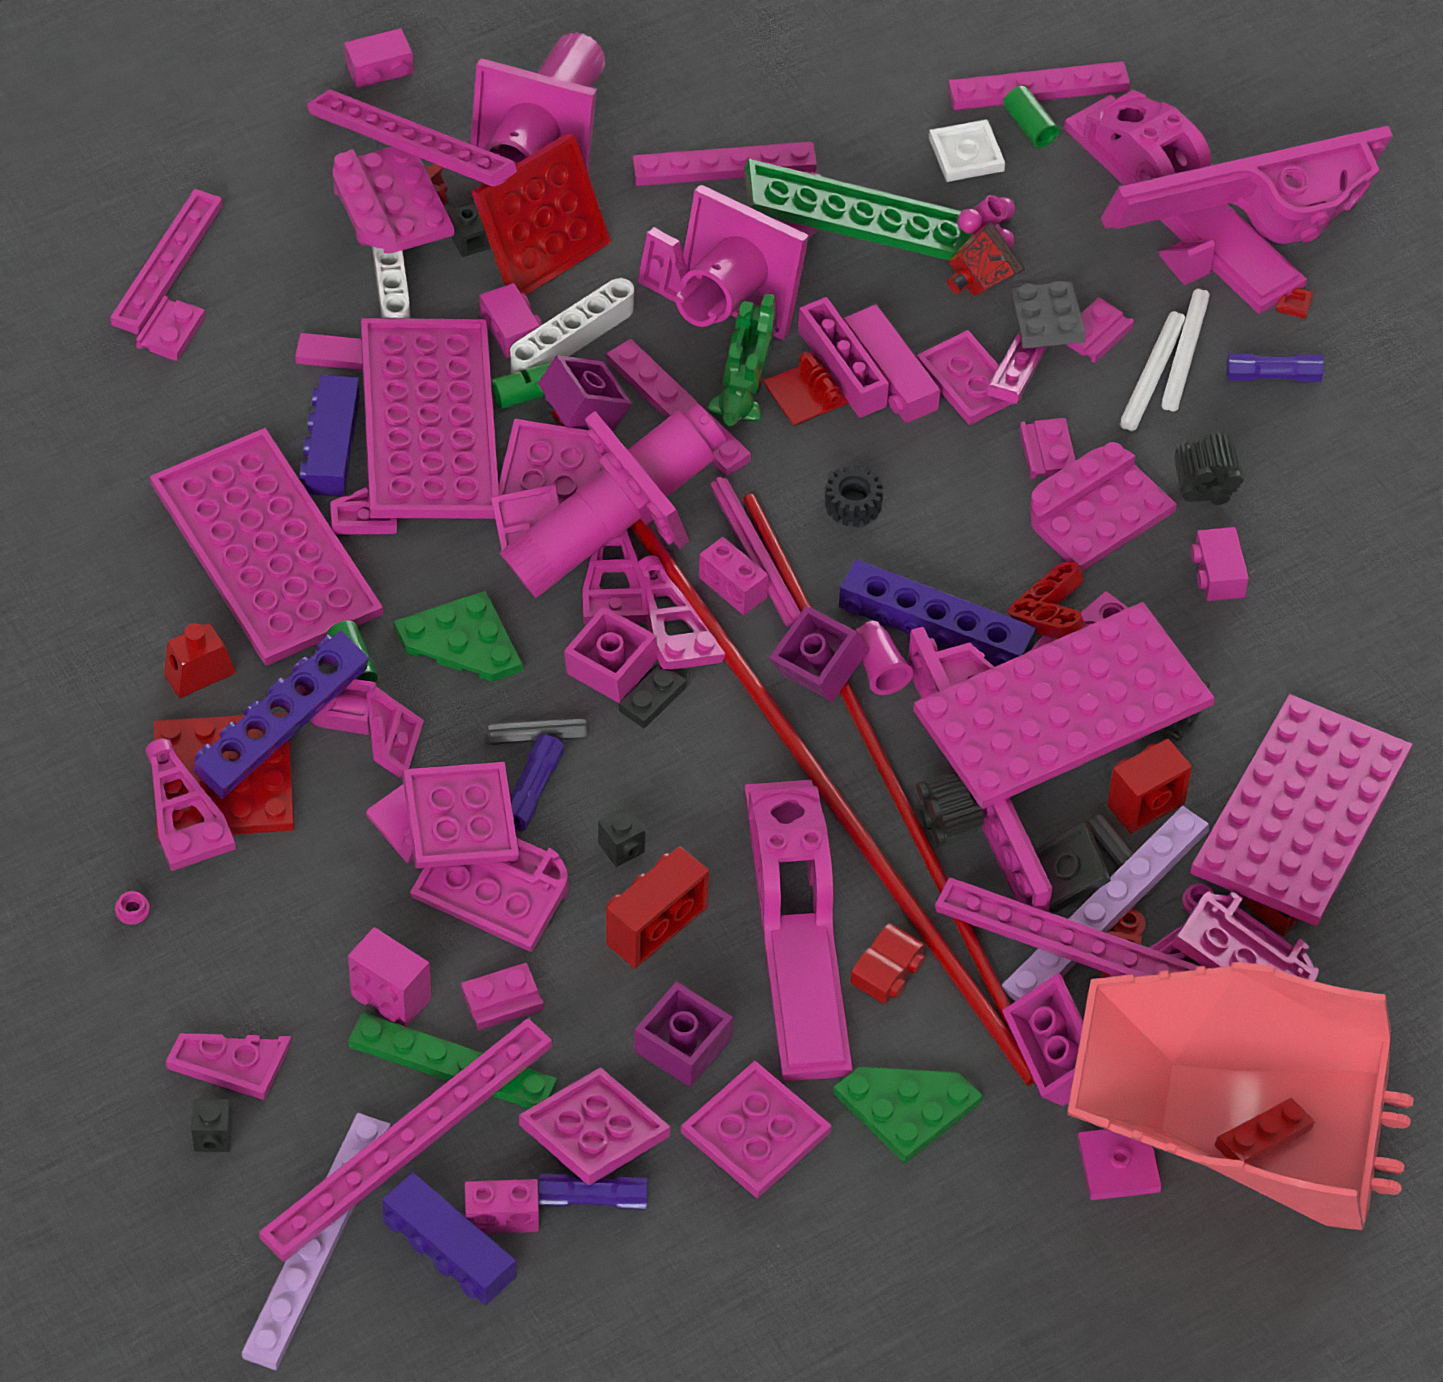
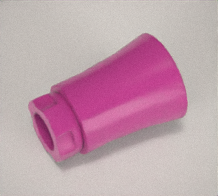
[855,621,913,695]

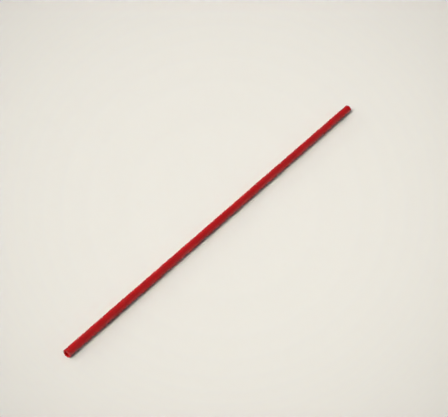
[551,409,1035,1086]

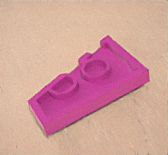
[166,1033,292,1101]

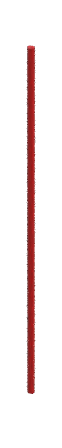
[743,494,1015,1038]

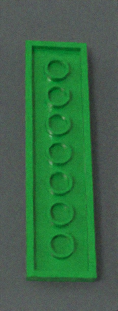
[744,159,974,261]

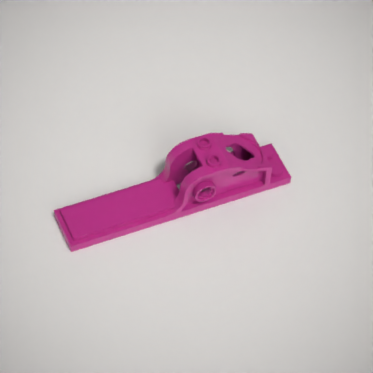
[1064,90,1307,314]
[1101,126,1393,244]
[908,627,1052,912]
[744,780,852,1082]

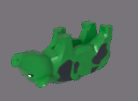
[708,294,777,426]

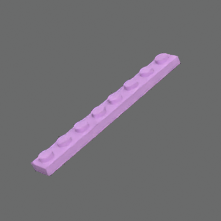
[1002,806,1209,1001]
[242,1113,390,1370]

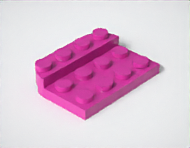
[333,147,454,254]
[1030,442,1177,572]
[410,838,570,952]
[1171,891,1319,981]

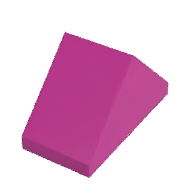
[1158,239,1215,285]

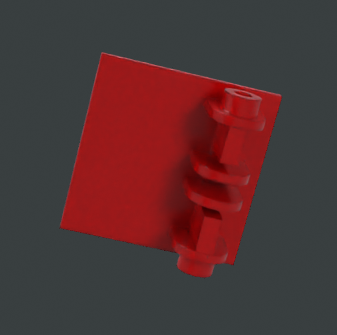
[763,351,849,426]

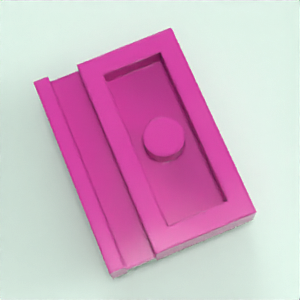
[136,296,206,362]
[1066,297,1134,364]
[1019,418,1076,479]
[461,962,544,1031]

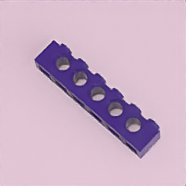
[839,559,1037,667]
[194,630,369,800]

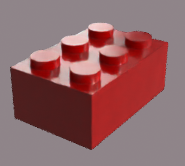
[606,846,709,969]

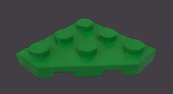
[394,591,523,682]
[833,1067,983,1163]

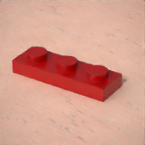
[1214,1098,1315,1165]

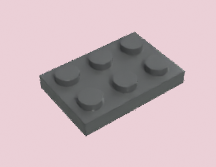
[1010,281,1085,348]

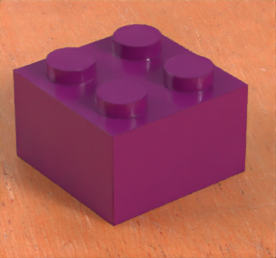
[537,355,632,432]
[769,605,869,702]
[634,981,733,1088]

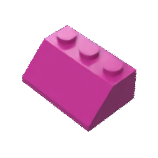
[1002,973,1083,1107]

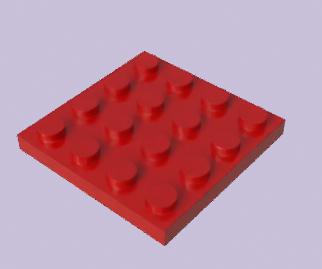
[471,133,611,295]
[154,712,294,840]

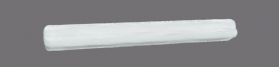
[1161,288,1210,412]
[1120,311,1185,431]

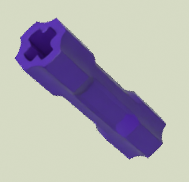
[1226,353,1324,382]
[510,734,564,831]
[538,1174,648,1210]

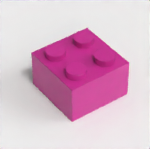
[564,606,658,703]
[348,927,432,1027]

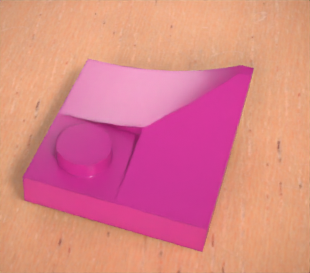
[491,485,560,550]

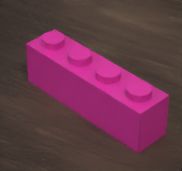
[798,297,889,418]
[844,305,940,423]

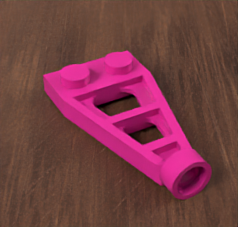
[582,530,648,624]
[638,556,725,670]
[145,739,236,871]

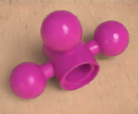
[957,195,1015,249]

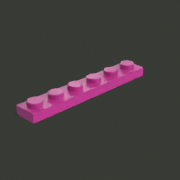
[948,61,1130,110]
[633,142,817,186]
[110,189,223,335]
[606,339,751,477]

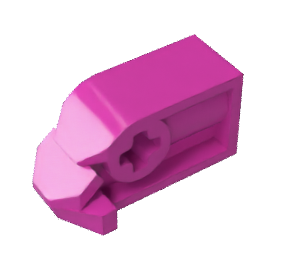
[295,679,377,735]

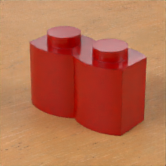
[850,923,926,1004]

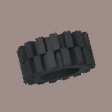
[825,465,883,527]

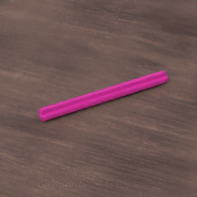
[710,476,800,627]

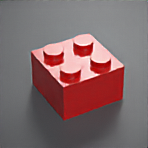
[1107,738,1192,834]

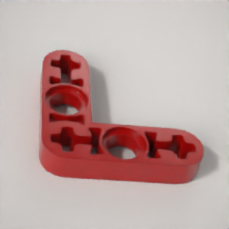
[1008,561,1086,639]

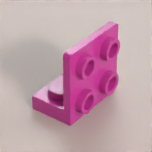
[366,785,414,864]

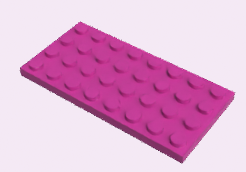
[361,318,499,519]
[150,428,383,666]
[913,602,1215,809]
[1190,694,1413,927]

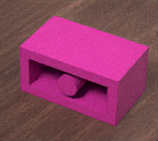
[344,28,413,88]
[480,283,542,359]
[1190,527,1249,601]

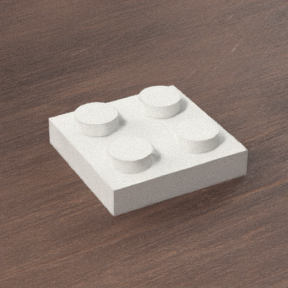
[929,120,1005,182]

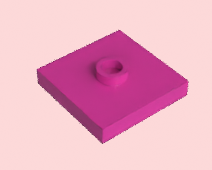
[1077,1129,1162,1200]

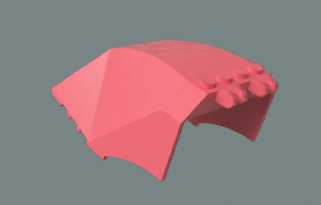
[1068,962,1414,1230]

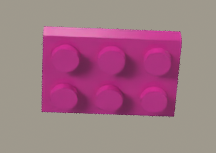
[916,330,1021,425]

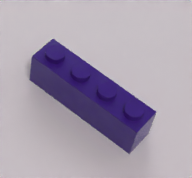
[300,375,360,497]
[382,1172,516,1306]

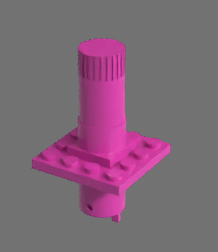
[471,33,606,175]
[675,171,821,340]
[499,403,727,599]

